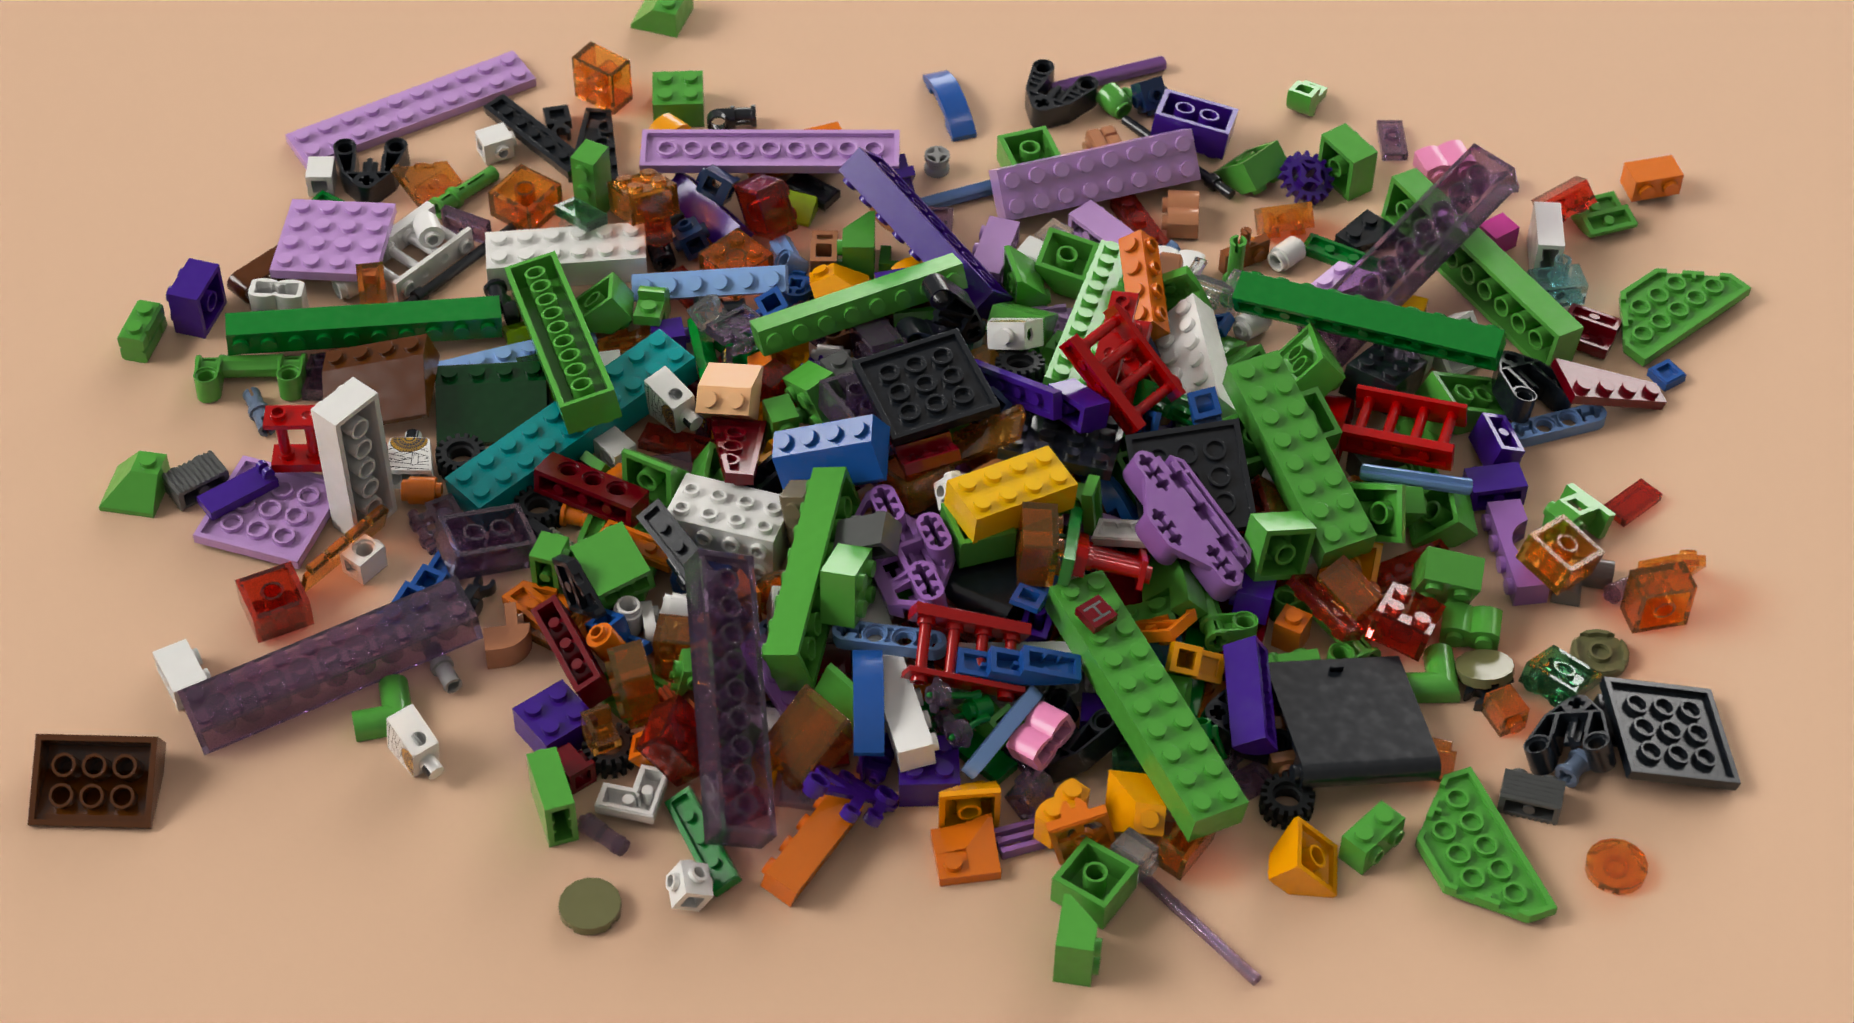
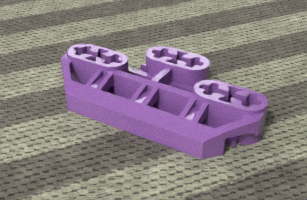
[1122,450,1252,602]
[855,484,956,618]

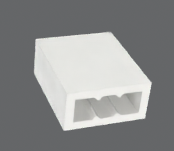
[1527,202,1565,284]

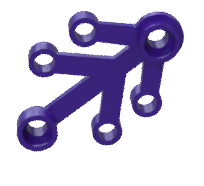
[802,765,899,828]

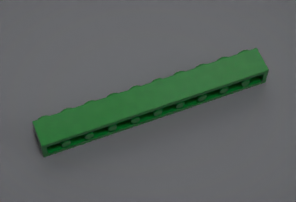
[1232,271,1506,371]
[225,296,503,355]

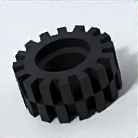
[995,349,1045,383]
[435,433,485,480]
[513,485,563,534]
[582,721,634,779]
[1258,772,1316,830]

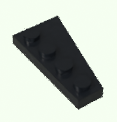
[568,108,619,187]

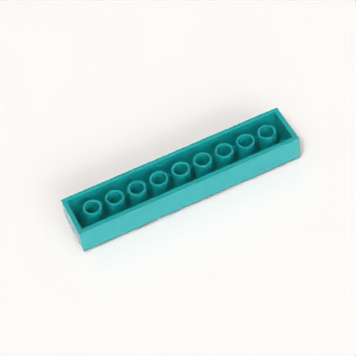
[444,329,698,530]

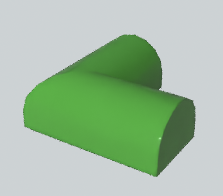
[1406,643,1461,703]
[351,674,412,742]

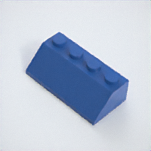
[772,414,890,489]

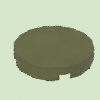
[1569,629,1630,680]
[1455,649,1515,689]
[558,878,622,935]

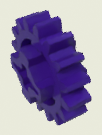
[1278,150,1335,206]

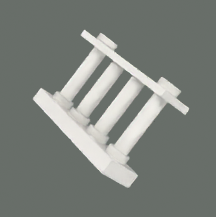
[379,201,474,302]

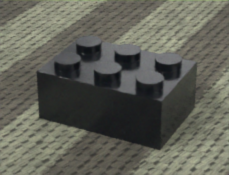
[1338,344,1428,415]

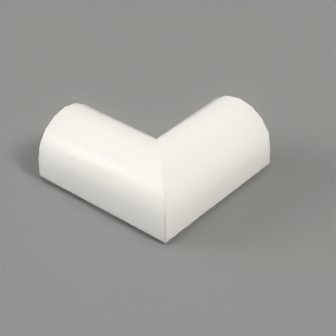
[594,764,671,824]

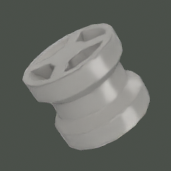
[924,146,950,178]

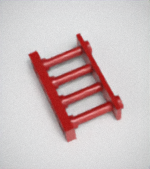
[1087,291,1153,416]
[1059,302,1186,435]
[1341,384,1468,471]
[263,405,388,473]
[1072,532,1153,591]
[901,601,1032,702]

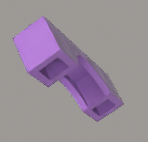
[1481,499,1551,606]

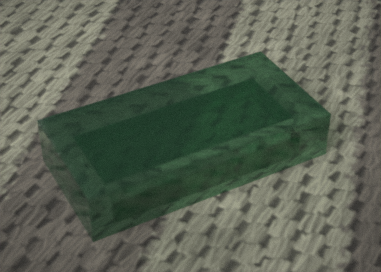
[554,196,608,232]

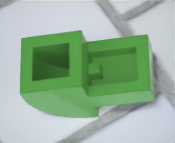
[1286,80,1328,116]

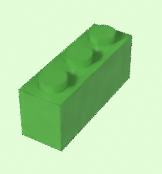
[570,139,613,223]

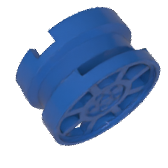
[782,270,815,307]

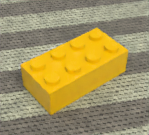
[944,445,1078,544]

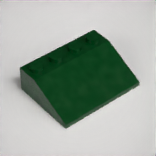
[435,361,549,447]

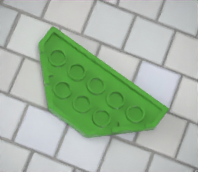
[1619,268,1751,367]
[1415,766,1558,924]

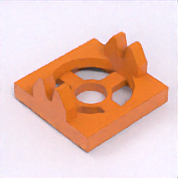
[1045,797,1118,865]

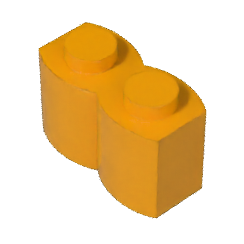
[1033,778,1090,849]

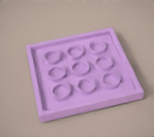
[269,199,397,283]
[193,455,331,569]

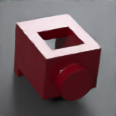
[557,742,597,795]

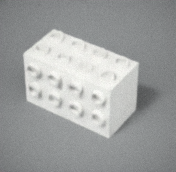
[667,473,790,582]

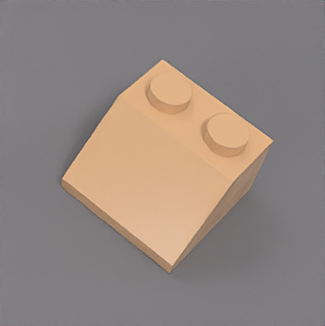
[695,362,764,420]

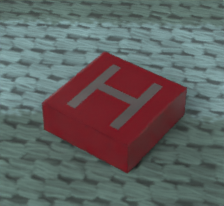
[1074,594,1118,634]

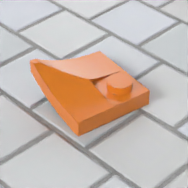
[930,813,1001,887]

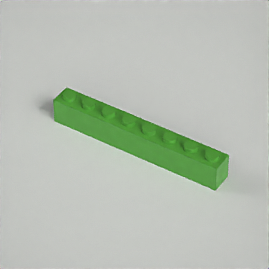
[749,253,968,357]

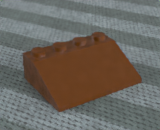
[322,334,440,425]
[27,734,166,829]

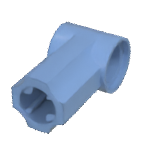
[769,234,809,274]

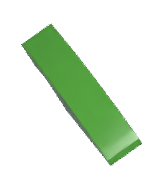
[1142,548,1207,618]

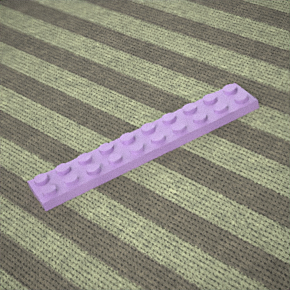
[285,50,536,169]
[639,129,900,173]

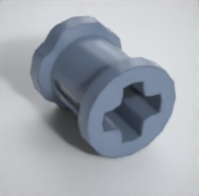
[1554,748,1591,788]

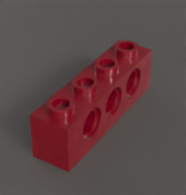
[534,452,649,528]
[530,594,615,709]

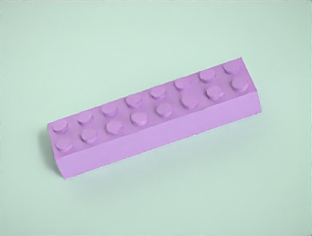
[988,128,1201,220]

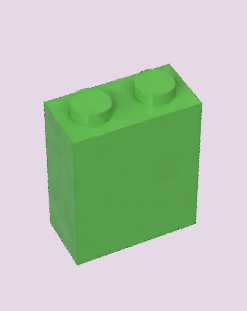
[570,521,656,610]
[526,746,579,848]

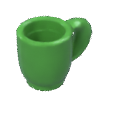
[1096,82,1133,119]

